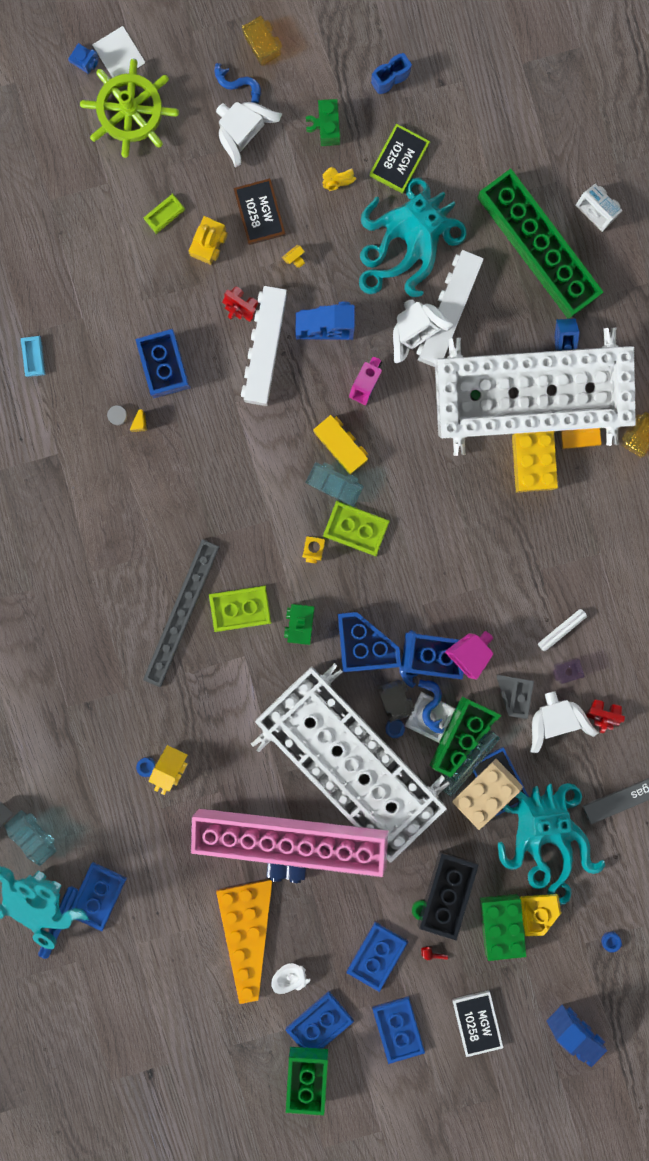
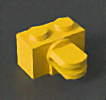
[189,216,228,265]
[148,745,188,795]

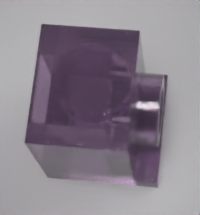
[553,658,585,684]

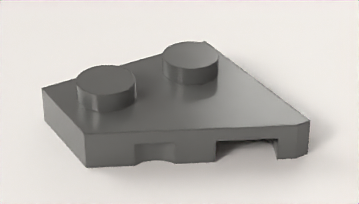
[497,675,534,719]

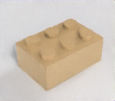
[452,759,523,830]

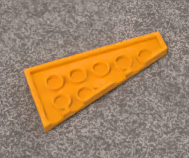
[216,879,272,1004]

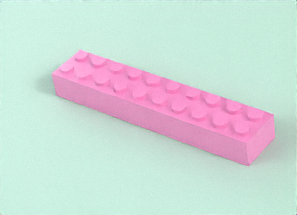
[191,809,388,877]

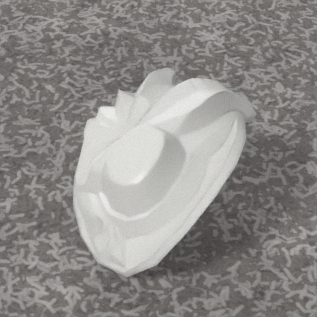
[271,963,310,994]

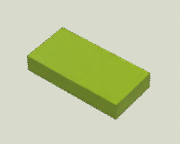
[144,193,185,234]

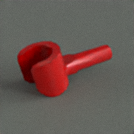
[421,947,448,960]

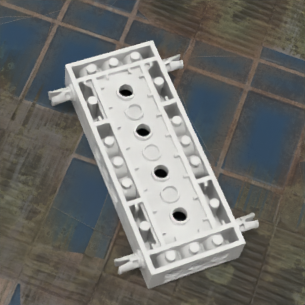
[435,328,636,456]
[251,663,450,863]

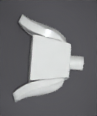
[216,102,282,168]
[393,300,453,363]
[530,691,599,753]

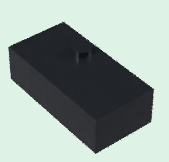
[417,851,479,941]

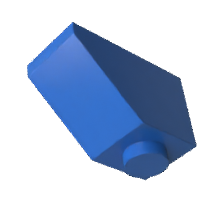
[555,318,579,351]

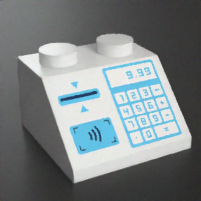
[576,184,623,232]

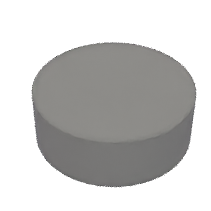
[107,406,127,425]

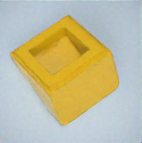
[130,409,147,432]

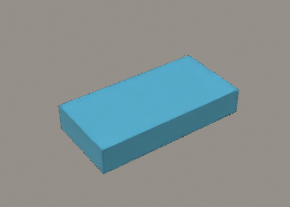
[21,336,46,377]

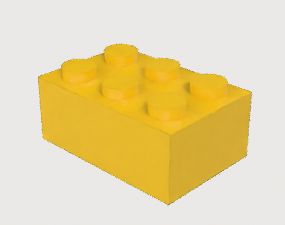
[512,431,558,493]

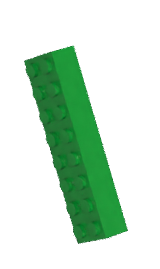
[477,168,604,319]

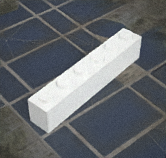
[416,250,483,367]
[241,286,287,406]

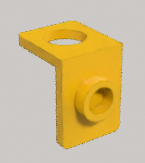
[302,536,325,564]

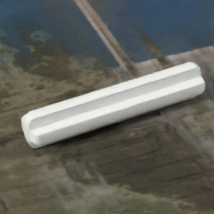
[538,609,587,651]

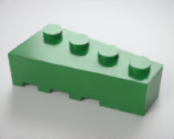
[429,696,501,777]

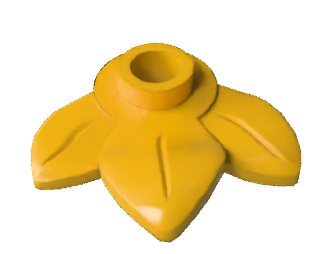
[322,167,356,191]

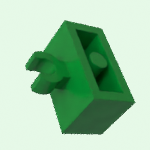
[306,99,340,146]
[284,604,315,645]

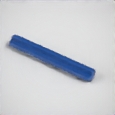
[38,886,78,959]

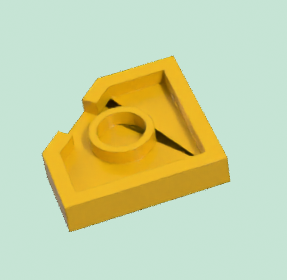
[520,894,561,936]

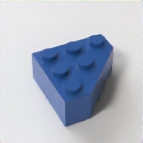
[296,302,354,340]
[338,612,401,672]
[546,1005,607,1067]

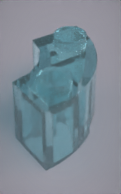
[305,462,364,507]
[4,810,57,866]

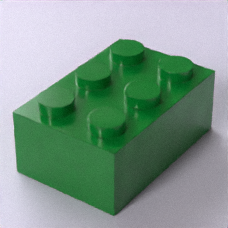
[479,894,527,961]
[286,1047,328,1115]

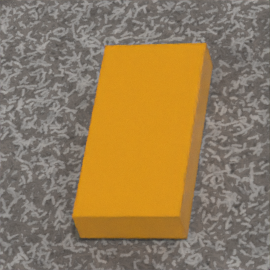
[560,428,601,449]

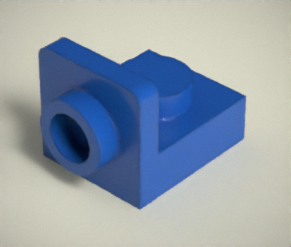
[68,43,99,74]

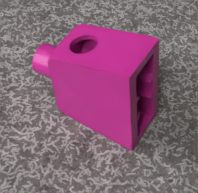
[349,357,382,406]
[445,631,493,679]

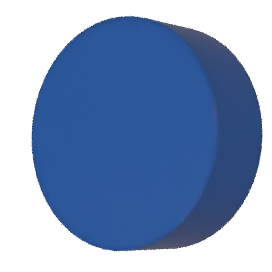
[385,719,405,738]
[136,757,156,777]
[601,932,622,952]

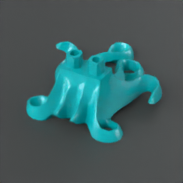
[359,178,467,297]
[498,783,605,905]
[0,866,88,949]

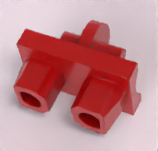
[222,286,258,322]
[586,699,625,733]

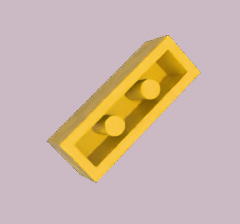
[313,415,368,475]

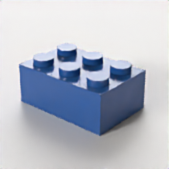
[135,329,190,398]
[401,633,464,679]

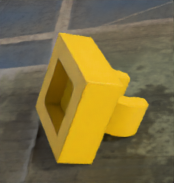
[282,245,305,268]

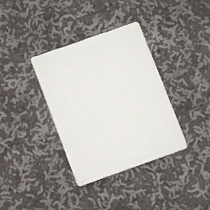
[93,26,145,78]

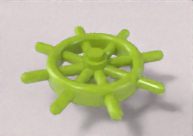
[80,59,179,158]

